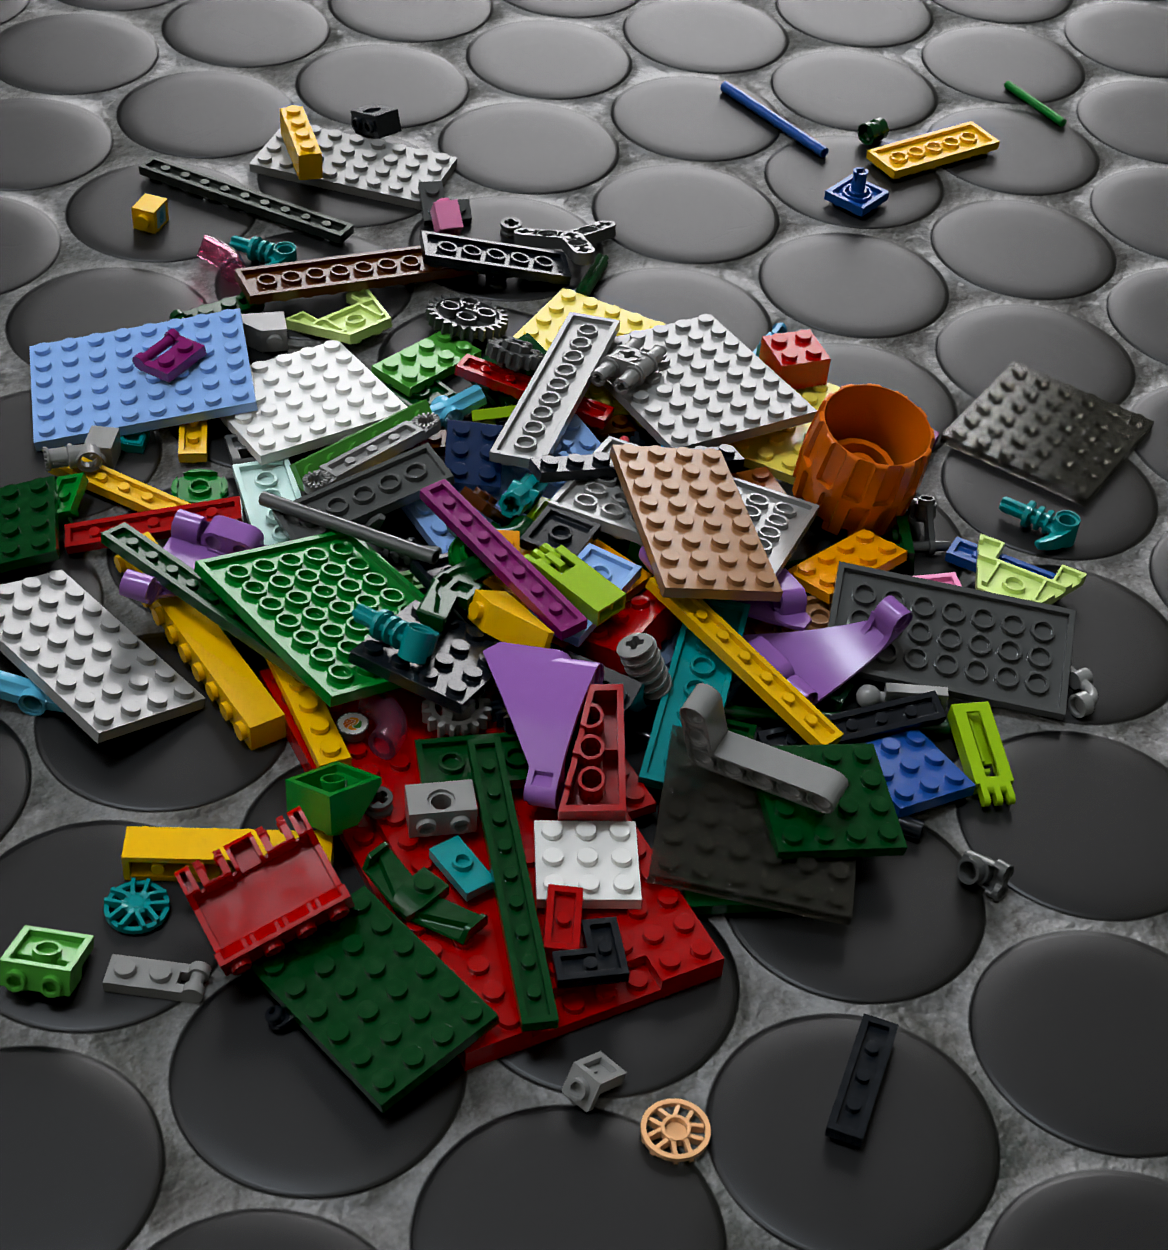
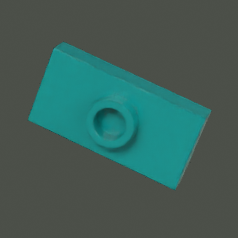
[429,835,494,902]

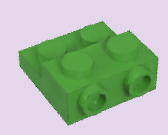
[0,925,94,998]

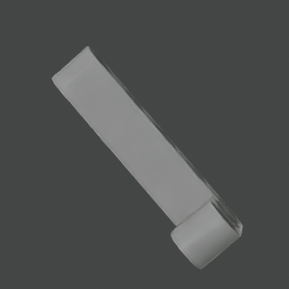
[679,683,849,814]

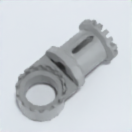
[42,443,103,473]

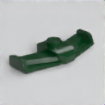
[416,554,495,632]
[362,841,488,945]

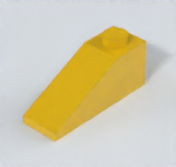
[467,589,554,648]

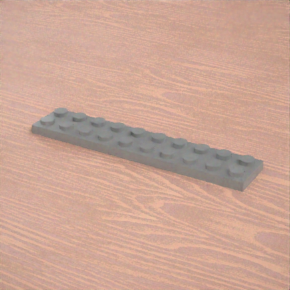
[489,312,620,469]

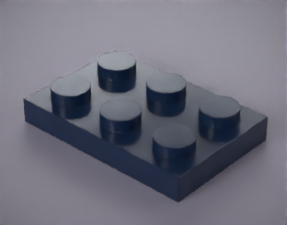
[444,419,503,495]

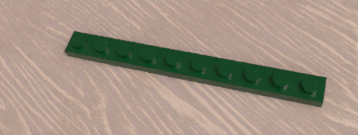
[101,522,309,687]
[467,737,559,1032]

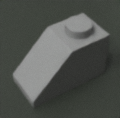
[241,311,288,352]

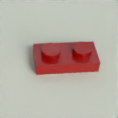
[543,884,583,955]

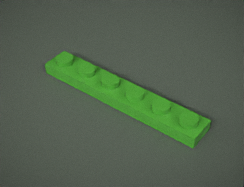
[289,399,432,491]

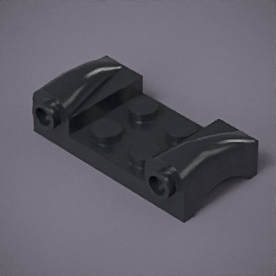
[550,642,659,726]

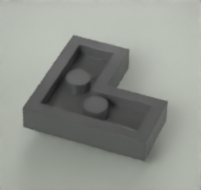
[418,181,472,226]

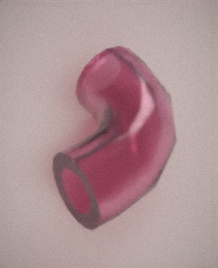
[196,233,246,283]
[357,692,408,760]

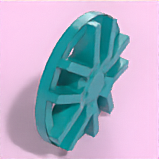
[103,877,170,934]

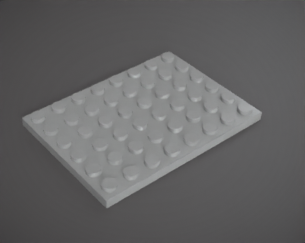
[603,314,817,448]
[548,436,820,577]

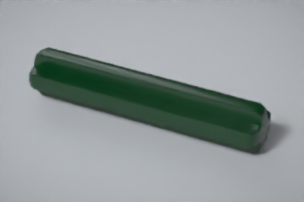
[576,253,609,297]

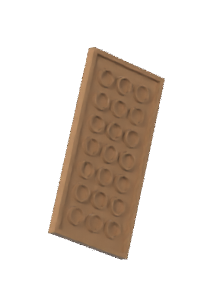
[610,444,783,602]

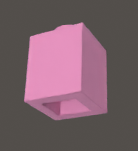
[430,198,464,236]

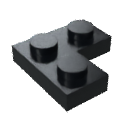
[551,916,630,989]

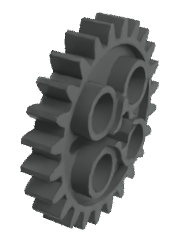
[425,294,509,342]

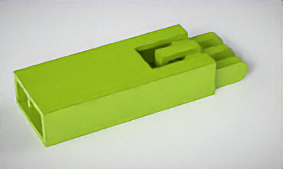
[524,543,626,626]
[947,701,1016,807]

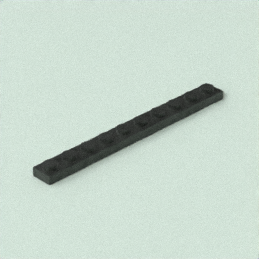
[139,156,354,244]

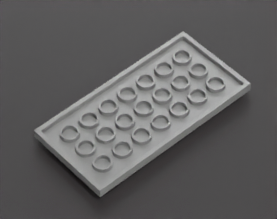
[249,125,457,210]
[0,569,206,744]

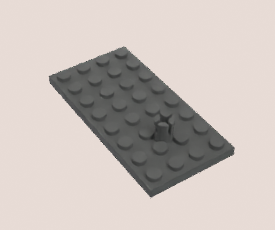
[827,561,1076,720]

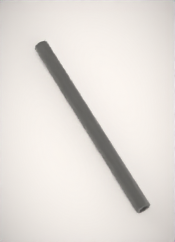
[258,491,439,565]

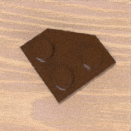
[460,486,518,527]

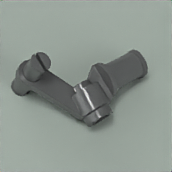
[907,494,951,555]

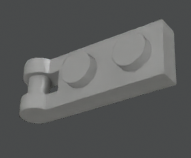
[102,954,211,1003]

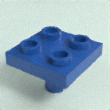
[824,167,889,217]

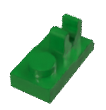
[56,472,89,530]

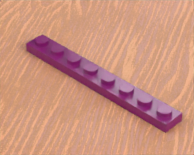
[420,479,588,641]

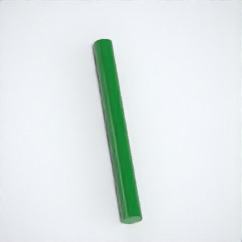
[1004,80,1067,127]

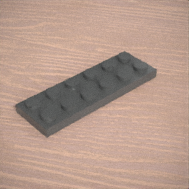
[272,443,455,541]

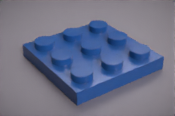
[864,729,976,818]

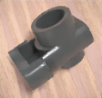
[956,849,1014,901]

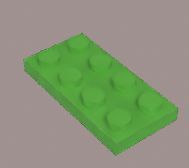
[371,331,482,397]

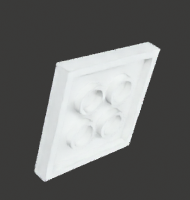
[533,820,642,909]

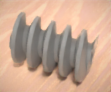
[616,633,672,701]

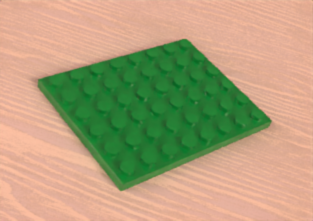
[194,531,425,707]

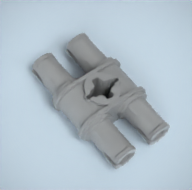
[590,336,667,395]

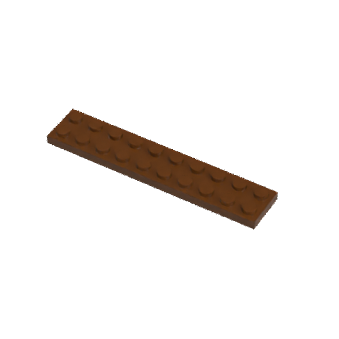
[234,245,479,305]

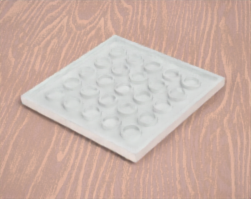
[219,340,407,466]

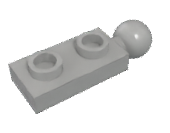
[856,683,949,712]

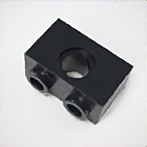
[350,103,402,139]

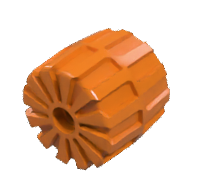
[792,383,935,537]

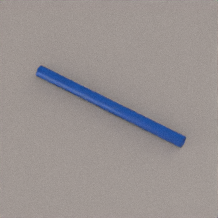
[720,81,829,158]

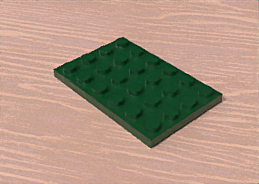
[250,886,499,1113]

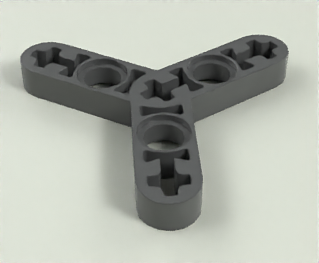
[514,221,616,265]

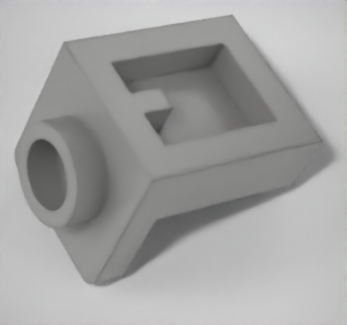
[562,1051,627,1112]

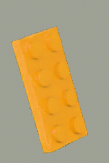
[788,529,908,604]

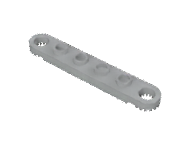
[302,412,441,494]

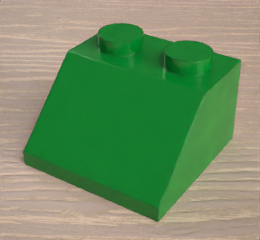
[285,761,382,836]

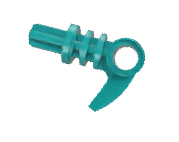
[229,235,297,265]
[999,496,1081,550]
[352,604,439,664]

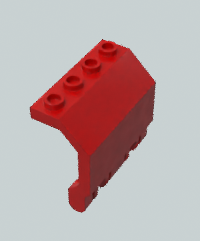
[174,806,355,976]

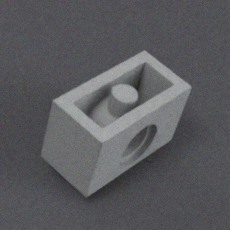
[405,779,478,838]

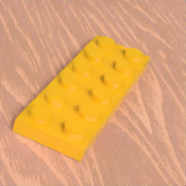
[866,121,1000,179]

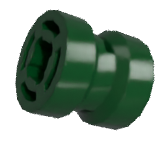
[857,117,889,145]

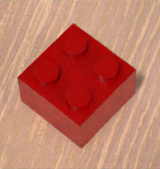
[759,329,831,390]

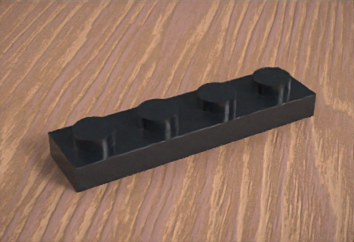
[825,1013,899,1148]

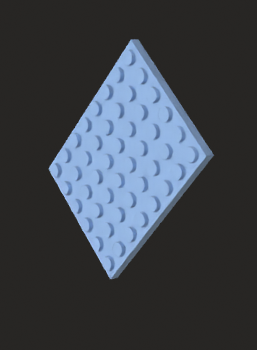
[29,308,258,452]

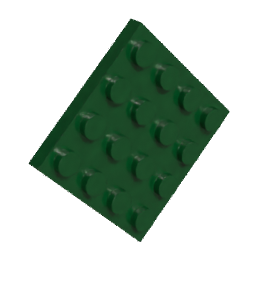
[0,475,60,573]
[756,743,908,860]

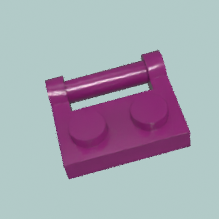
[132,328,207,383]

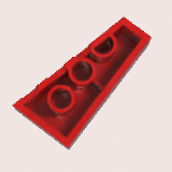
[579,590,682,676]
[558,684,626,821]

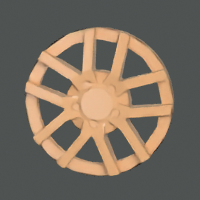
[640,1098,711,1165]

